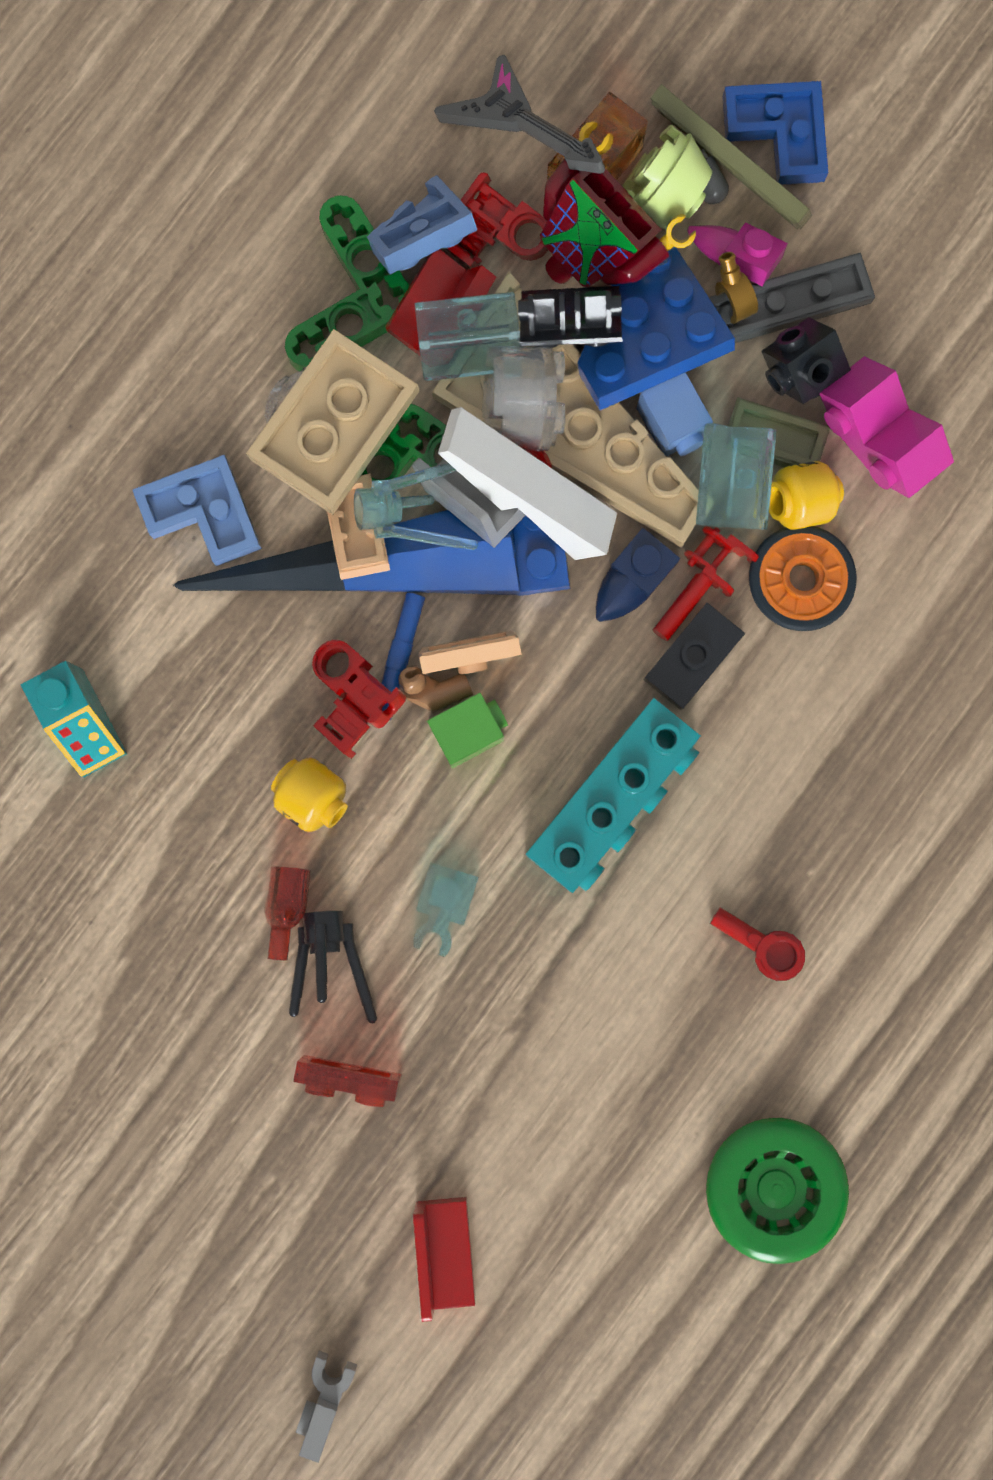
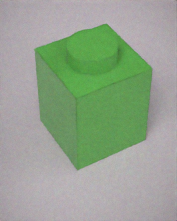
[427,693,508,769]

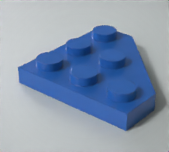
[577,247,735,410]

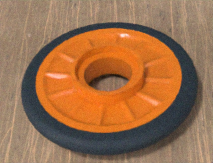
[749,526,857,631]

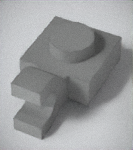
[296,1351,357,1463]

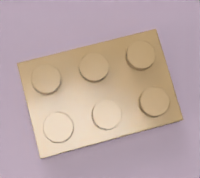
[246,329,419,515]

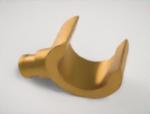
[715,252,758,324]

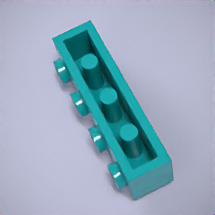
[525,698,701,893]

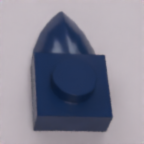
[596,528,681,622]

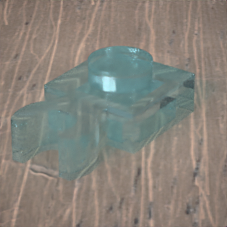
[413,863,479,957]

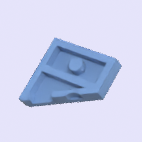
[367,175,477,274]

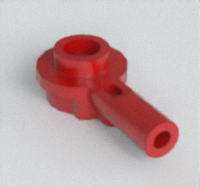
[710,907,805,981]

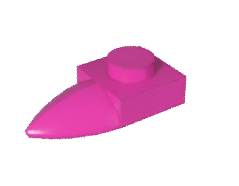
[687,222,788,286]

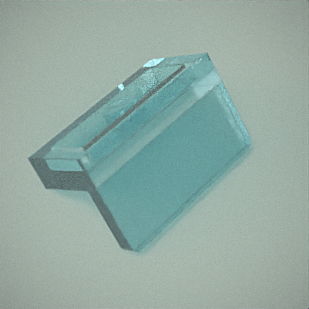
[415,292,521,381]
[696,423,777,530]

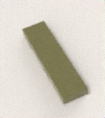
[650,84,812,229]

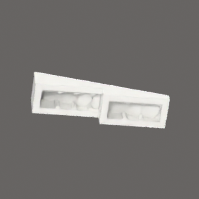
[438,407,617,560]

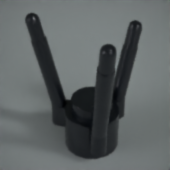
[289,911,377,1024]

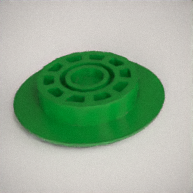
[706,1118,849,1264]

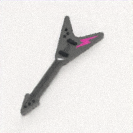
[434,55,605,173]

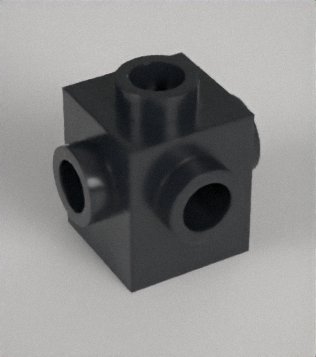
[761,317,851,404]

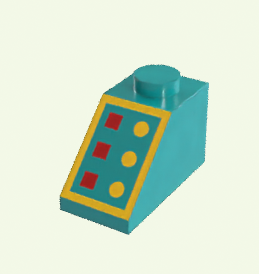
[20,660,127,777]

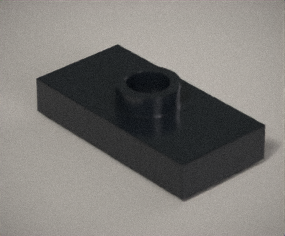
[643,602,745,710]

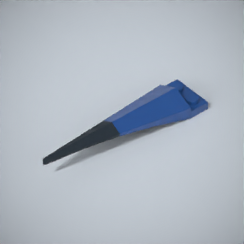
[173,510,571,596]

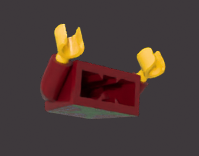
[540,121,696,288]

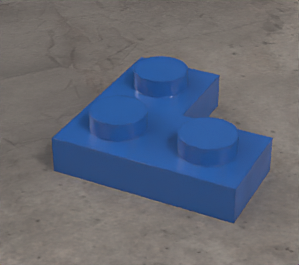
[722,81,829,185]

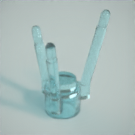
[354,463,478,550]

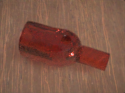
[264,866,311,961]

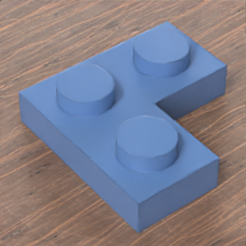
[133,455,262,566]

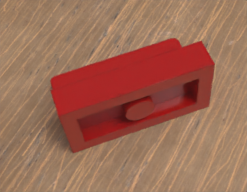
[386,249,497,363]
[413,1197,475,1322]

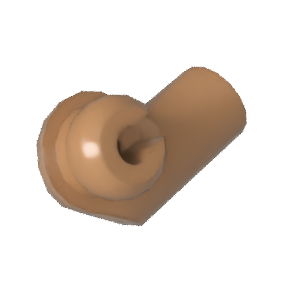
[398,666,473,711]

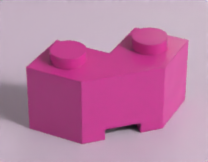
[820,356,954,498]

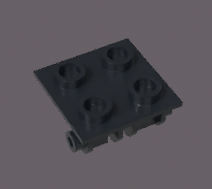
[518,286,622,349]

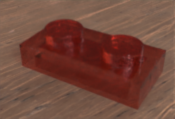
[293,1055,402,1107]

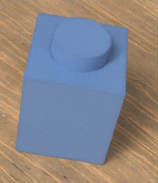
[636,372,713,457]

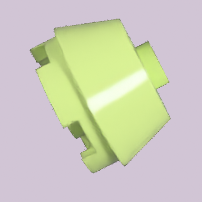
[622,125,712,230]

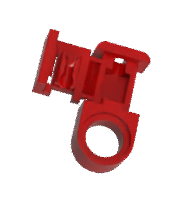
[445,172,548,269]
[312,640,406,759]

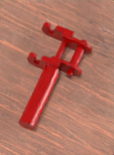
[652,526,759,641]

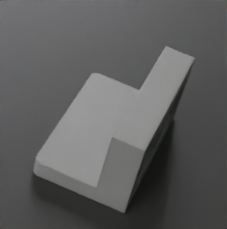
[412,458,525,548]

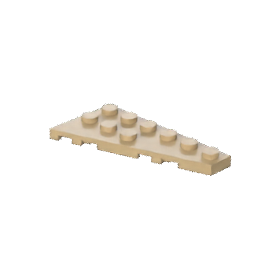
[432,272,709,548]

